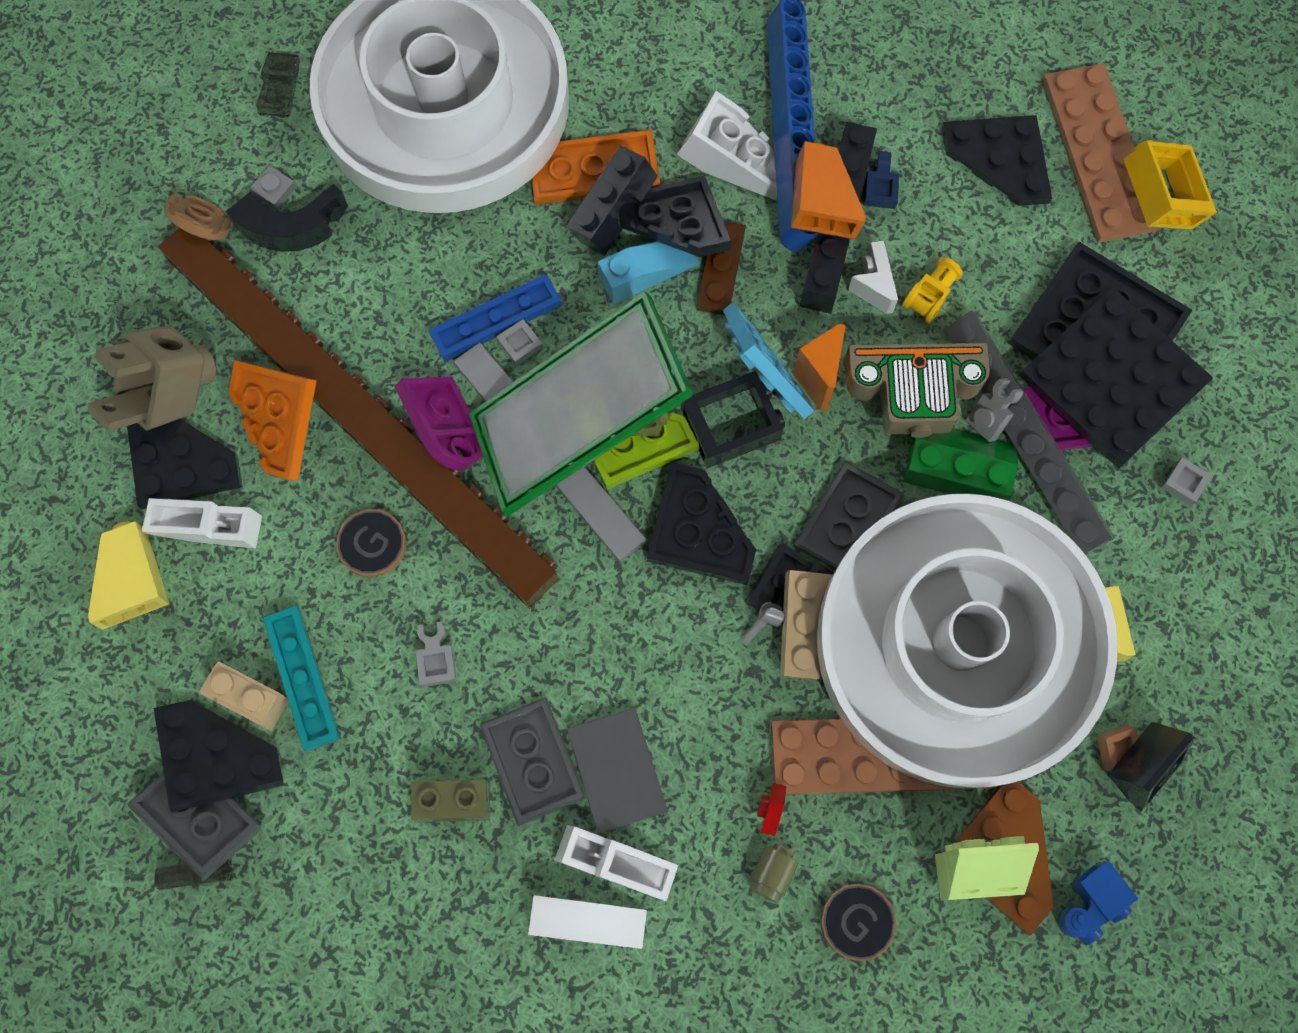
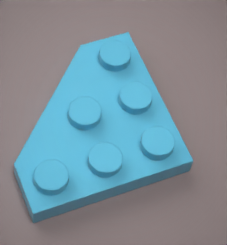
[723,302,815,419]

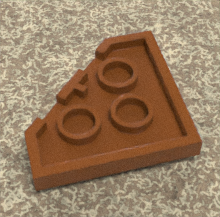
[954,781,1054,936]

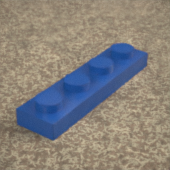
[428,274,562,362]

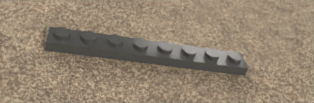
[944,310,1115,555]

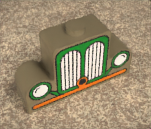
[845,343,990,438]

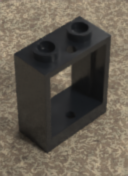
[681,371,785,469]

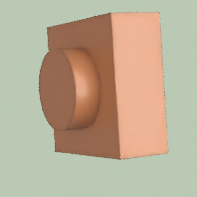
[1097,725,1138,772]

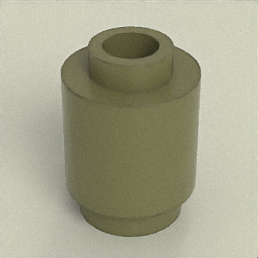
[750,843,799,903]

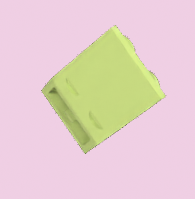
[935,836,1039,901]

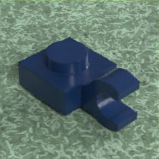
[863,151,899,209]

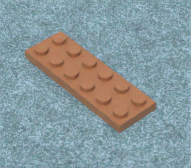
[1042,63,1161,243]
[771,719,994,795]

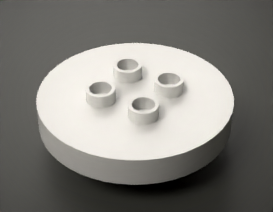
[310,0,569,213]
[817,494,1118,788]

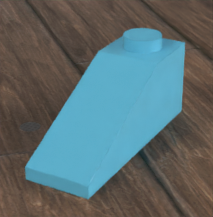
[598,242,699,305]

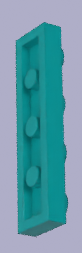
[263,606,341,752]

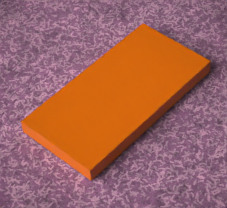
[531,130,661,205]

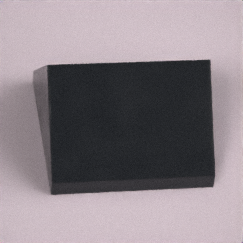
[1107,722,1195,812]

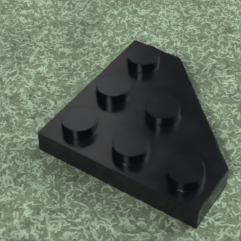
[942,115,1052,206]
[618,176,731,257]
[127,419,243,510]
[647,462,756,586]
[153,700,284,813]

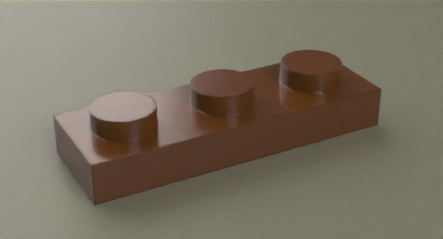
[697,221,746,315]

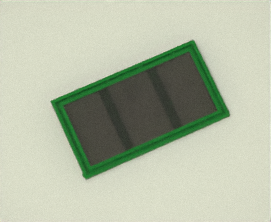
[469,291,693,516]

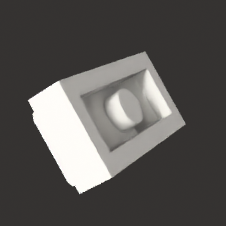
[848,241,898,314]

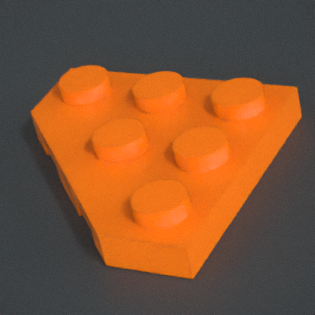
[228,360,317,481]

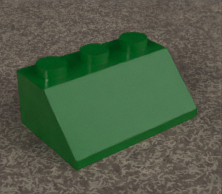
[902,428,1018,501]

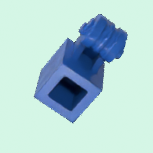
[1058,861,1138,946]

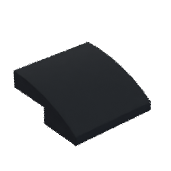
[744,543,834,625]

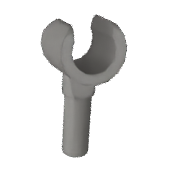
[741,602,785,645]

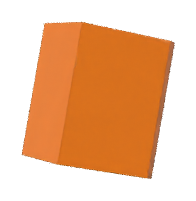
[793,324,846,412]

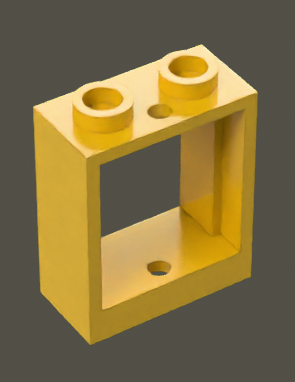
[1123,140,1217,229]

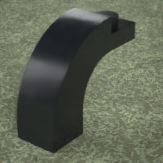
[226,184,348,252]

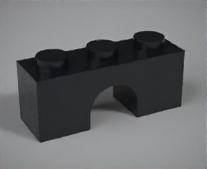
[566,145,658,256]

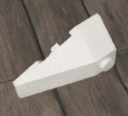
[677,91,777,201]

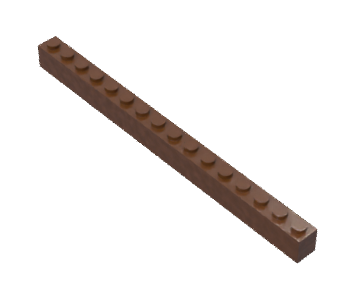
[157,228,559,609]

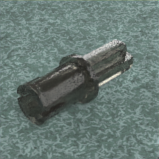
[154,857,233,890]

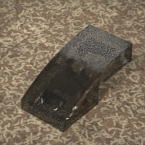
[256,52,300,117]

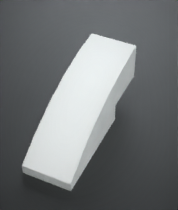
[142,498,262,548]
[554,825,678,901]
[528,895,647,949]

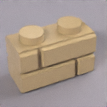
[199,661,288,731]

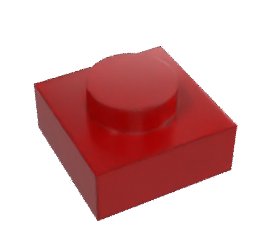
[757,783,787,836]

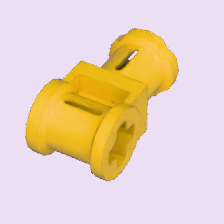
[902,257,963,324]

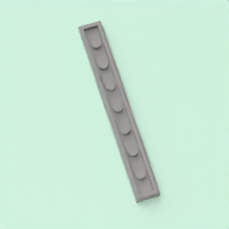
[453,342,646,563]

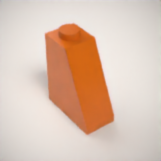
[791,141,866,239]

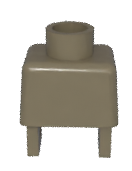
[87,326,216,431]

